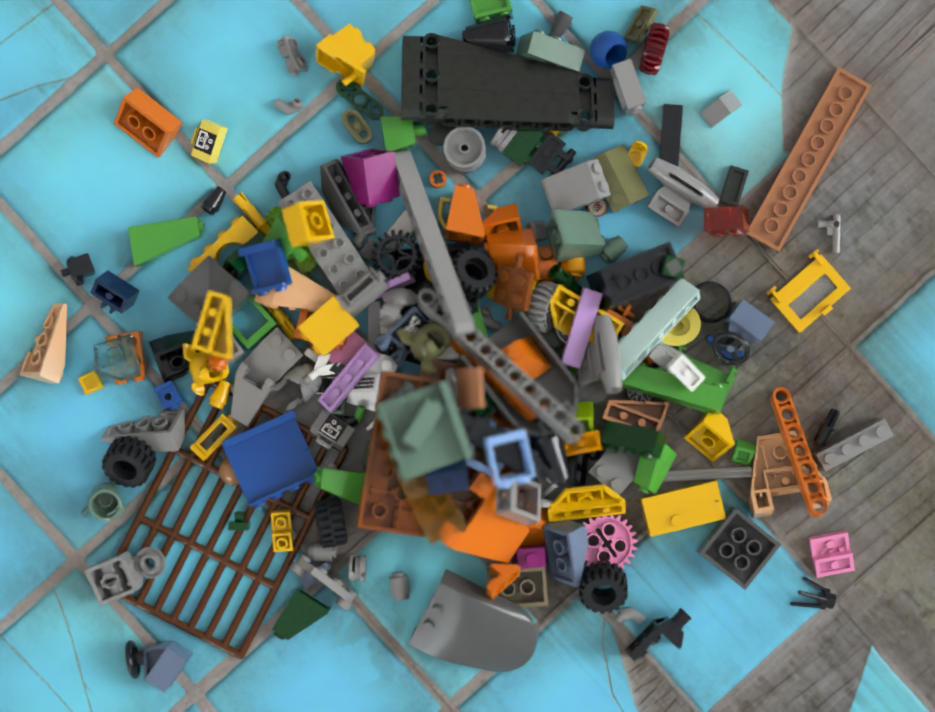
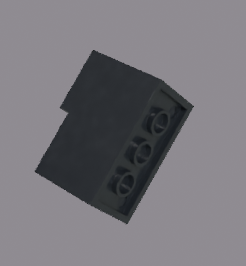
[586,242,685,311]

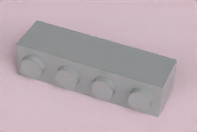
[811,418,894,472]

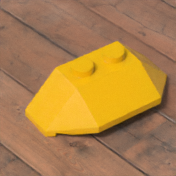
[549,284,624,343]
[547,484,626,522]

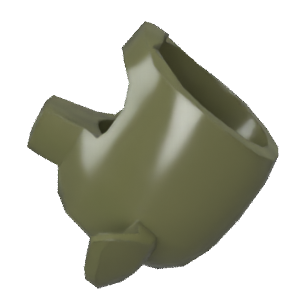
[396,322,451,373]

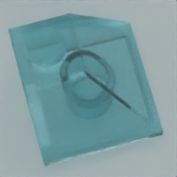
[94,334,141,381]

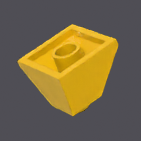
[684,412,734,462]

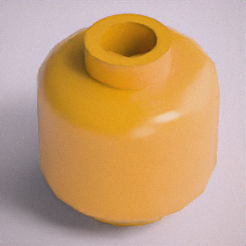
[560,257,586,281]

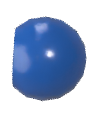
[590,30,627,69]

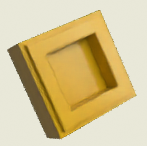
[78,370,104,395]

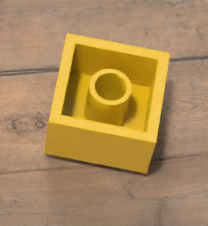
[281,200,334,248]

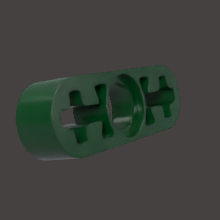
[336,79,384,120]

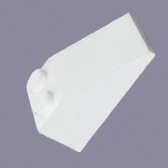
[346,353,398,412]

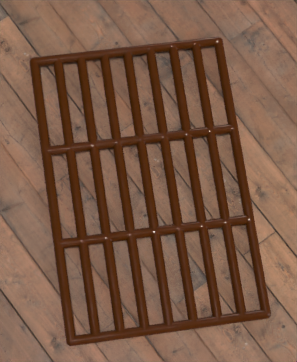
[115,381,349,659]

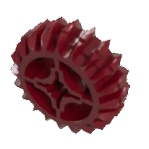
[639,22,670,75]

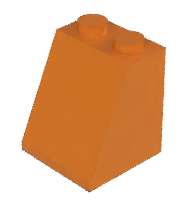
[445,184,485,247]
[484,228,540,280]

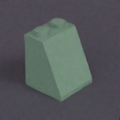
[546,209,605,262]

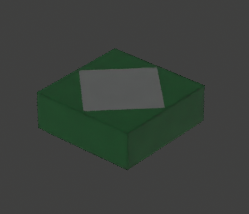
[661,255,686,279]

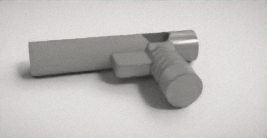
[817,214,841,253]

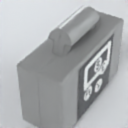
[310,409,355,451]

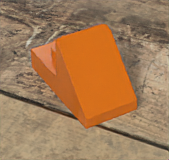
[486,564,520,600]

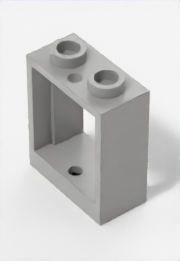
[609,59,646,117]
[495,472,541,525]

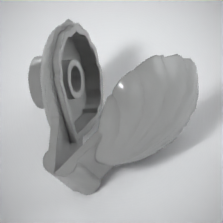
[380,287,418,330]

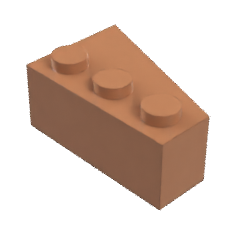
[600,400,670,431]

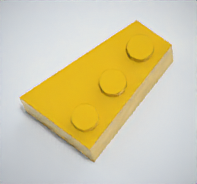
[191,291,233,360]

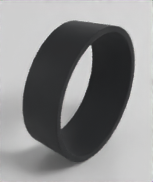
[693,281,731,323]

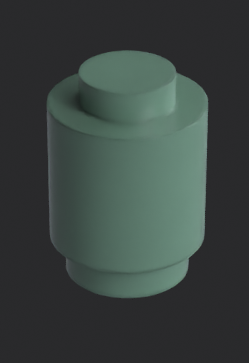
[599,235,628,264]

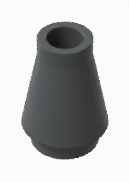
[548,11,573,37]

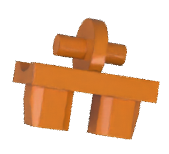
[606,304,636,336]

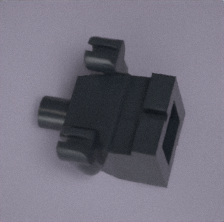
[60,253,95,286]

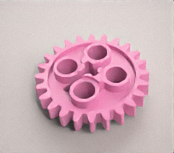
[582,514,638,569]

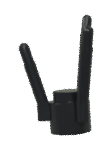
[790,577,837,610]

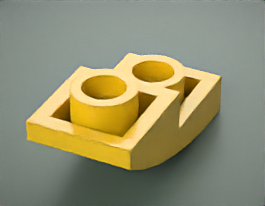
[271,509,293,552]

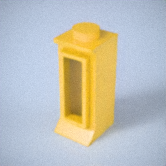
[189,414,239,461]

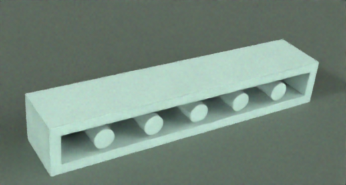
[618,279,700,381]

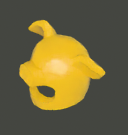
[182,343,229,396]

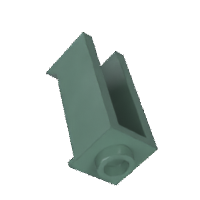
[400,398,445,453]

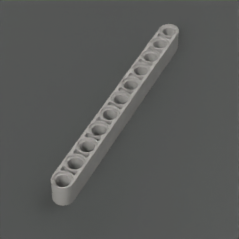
[394,150,474,336]
[417,288,584,444]

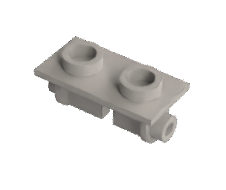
[277,35,308,77]

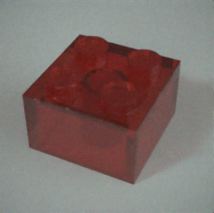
[704,205,749,238]

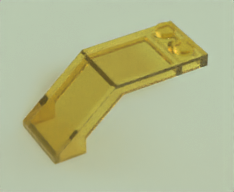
[385,446,467,544]

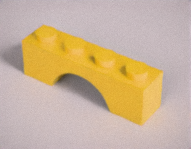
[188,215,259,272]

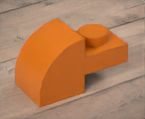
[537,246,559,284]

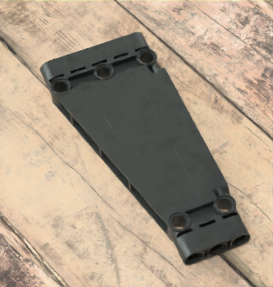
[401,33,615,132]

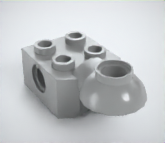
[85,547,166,606]

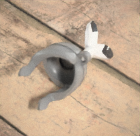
[272,351,345,411]

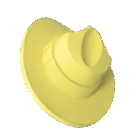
[661,307,701,346]

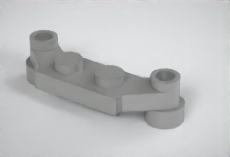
[289,554,357,611]

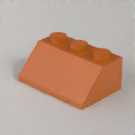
[113,87,183,158]

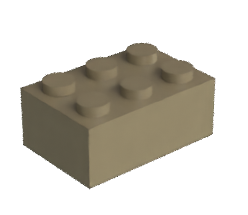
[487,567,548,607]

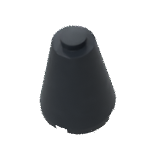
[462,13,516,53]
[528,433,570,486]

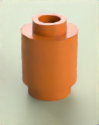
[207,354,229,372]

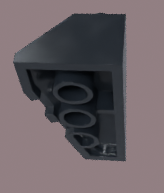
[148,330,200,383]

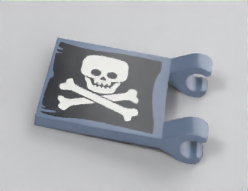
[374,307,429,366]

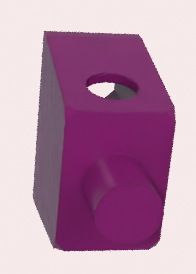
[511,544,548,569]

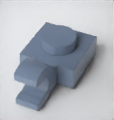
[298,562,332,589]

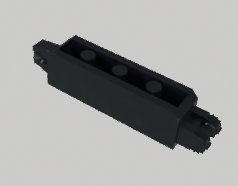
[459,413,551,481]

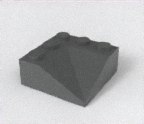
[167,256,253,324]
[696,506,782,590]

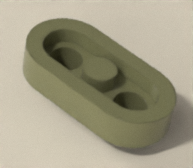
[342,109,373,144]

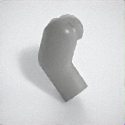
[274,98,303,115]

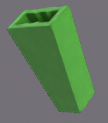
[128,216,205,267]
[313,467,365,505]

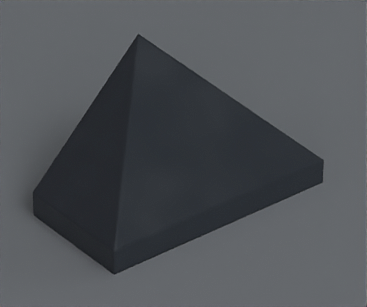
[567,453,588,487]

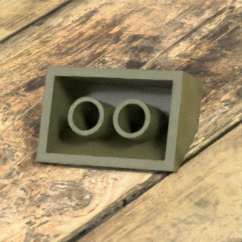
[589,144,650,213]

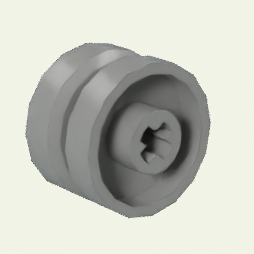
[443,127,487,174]

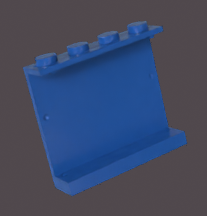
[221,410,317,509]

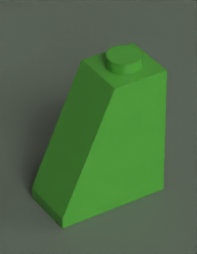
[633,444,677,495]

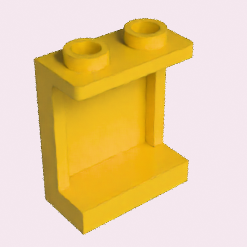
[298,296,360,356]

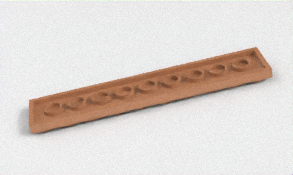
[745,67,872,252]

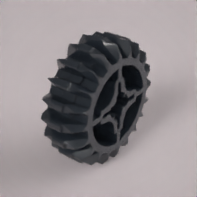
[371,230,423,280]

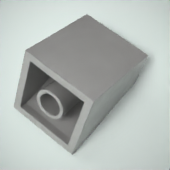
[541,159,611,211]

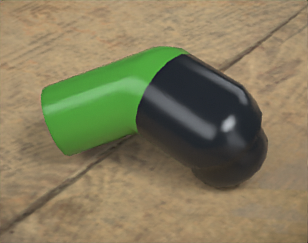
[341,405,366,427]

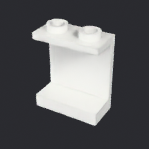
[648,341,705,392]

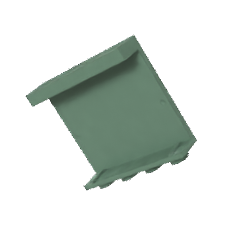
[375,380,474,482]

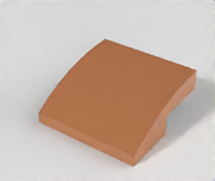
[456,367,484,408]

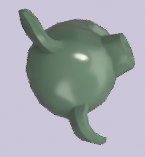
[81,481,126,521]

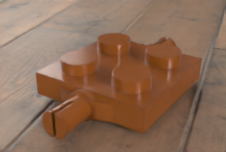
[493,254,535,321]

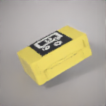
[191,120,228,164]

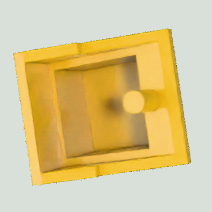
[315,23,375,88]

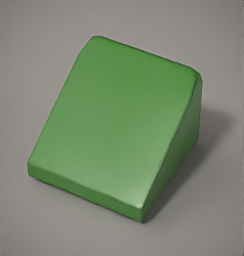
[731,439,756,466]

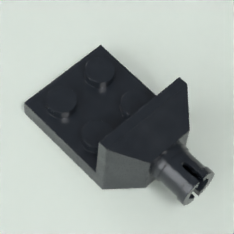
[625,608,692,661]

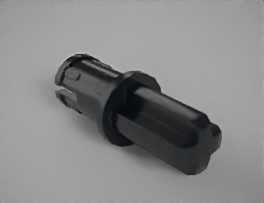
[813,408,840,446]

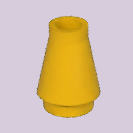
[209,380,232,410]

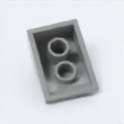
[243,327,306,389]
[587,449,640,495]

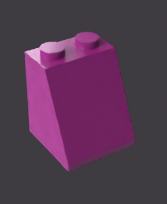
[341,148,400,207]

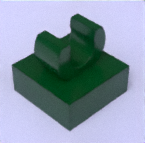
[228,512,251,530]

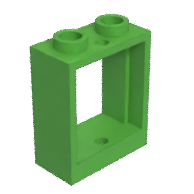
[232,295,278,350]

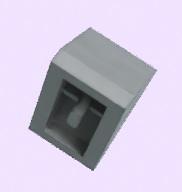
[700,90,742,128]

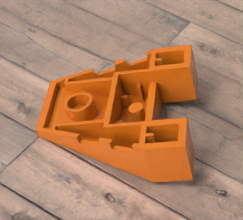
[433,471,530,563]

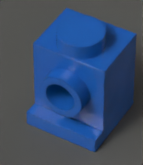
[154,380,184,411]

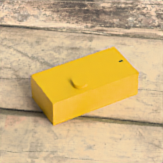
[639,480,726,537]

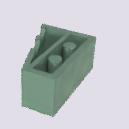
[516,30,585,72]

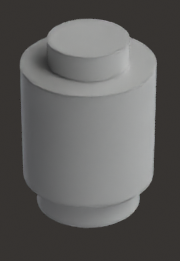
[308,542,337,562]
[389,571,410,601]

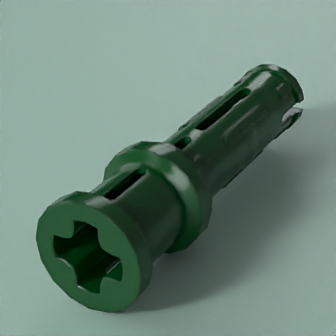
[548,264,583,296]

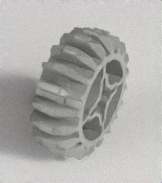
[526,281,558,333]

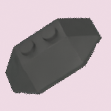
[320,159,376,234]

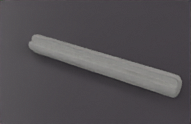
[663,466,753,482]

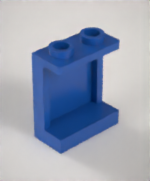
[238,238,293,297]

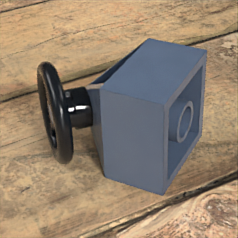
[712,299,775,365]
[125,640,193,693]

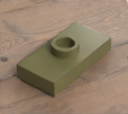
[623,5,659,45]

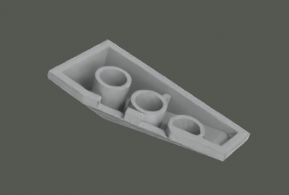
[101,409,185,452]

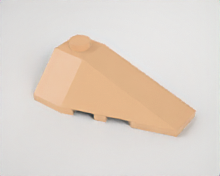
[254,266,337,312]
[20,303,67,383]

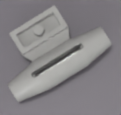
[646,157,719,227]
[577,315,622,393]

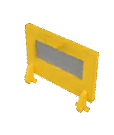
[766,249,851,333]

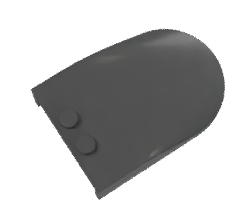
[456,311,579,436]
[408,569,537,672]

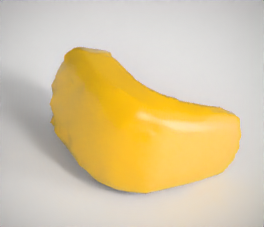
[628,140,648,169]

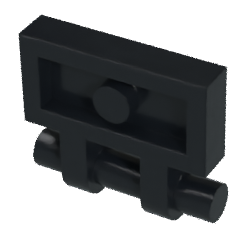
[528,132,576,177]

